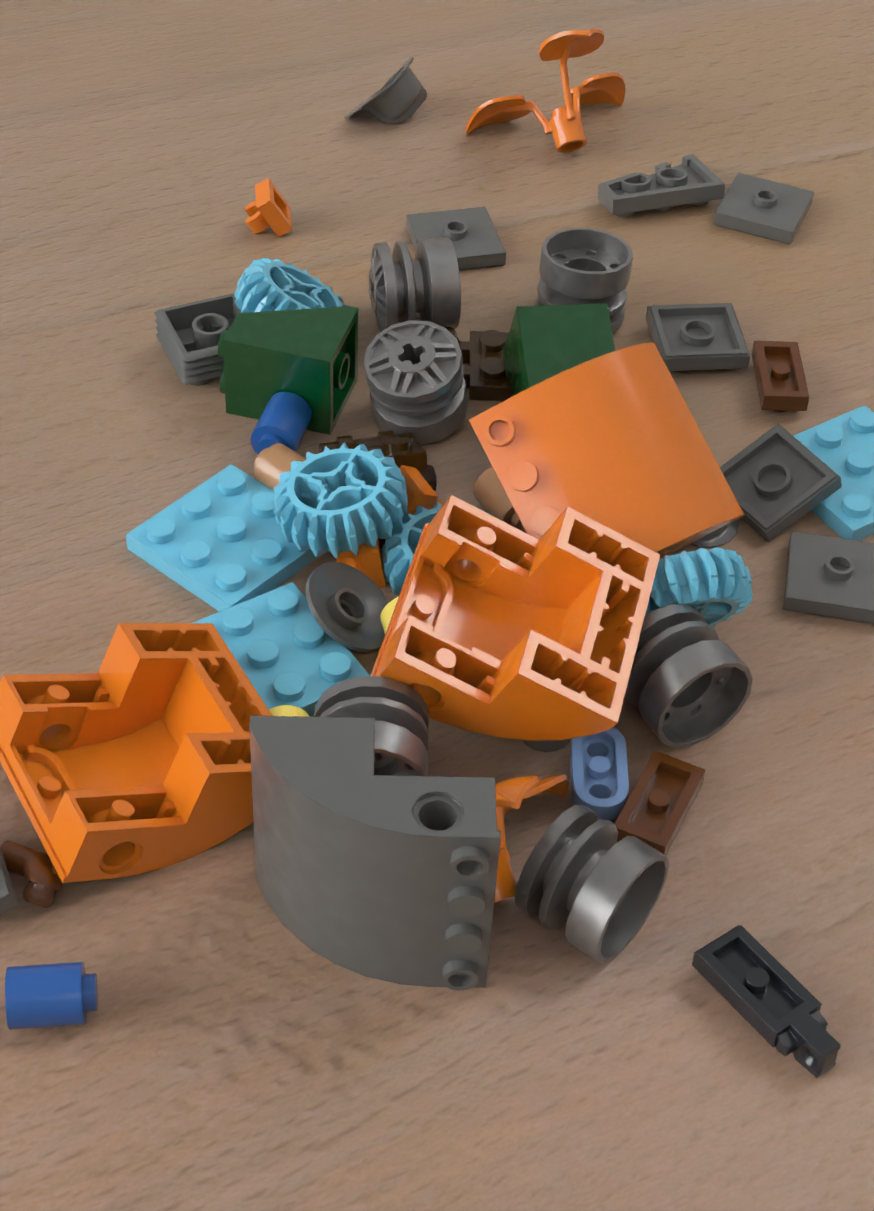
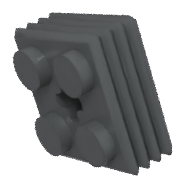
[155,293,241,386]

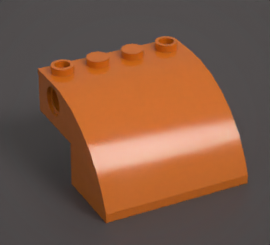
[469,342,744,559]
[371,495,660,741]
[0,623,272,883]

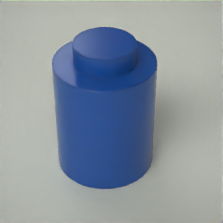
[250,392,312,454]
[5,962,98,1030]

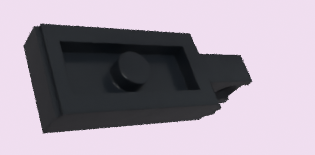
[692,925,841,1078]

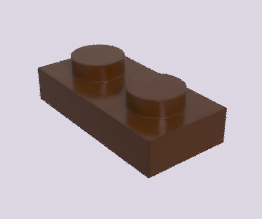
[751,341,809,412]
[614,750,706,855]

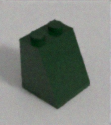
[503,303,616,395]
[218,306,358,435]

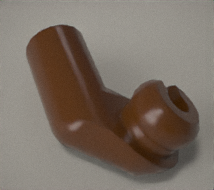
[0,840,63,908]

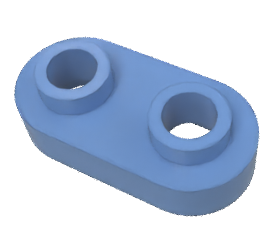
[570,727,629,820]

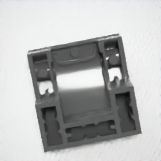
[249,716,501,991]

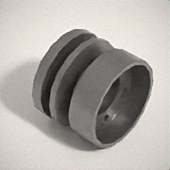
[535,228,633,333]
[369,237,461,332]
[364,320,468,446]
[625,604,753,748]
[314,676,429,776]
[514,804,669,963]

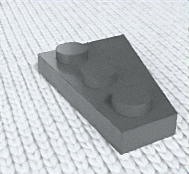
[598,154,725,217]

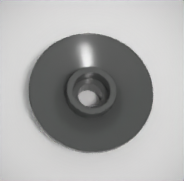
[306,562,388,652]

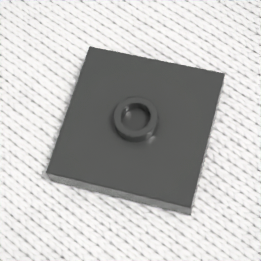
[713,173,814,244]
[406,207,506,270]
[646,303,750,371]
[720,423,842,542]
[783,531,874,624]

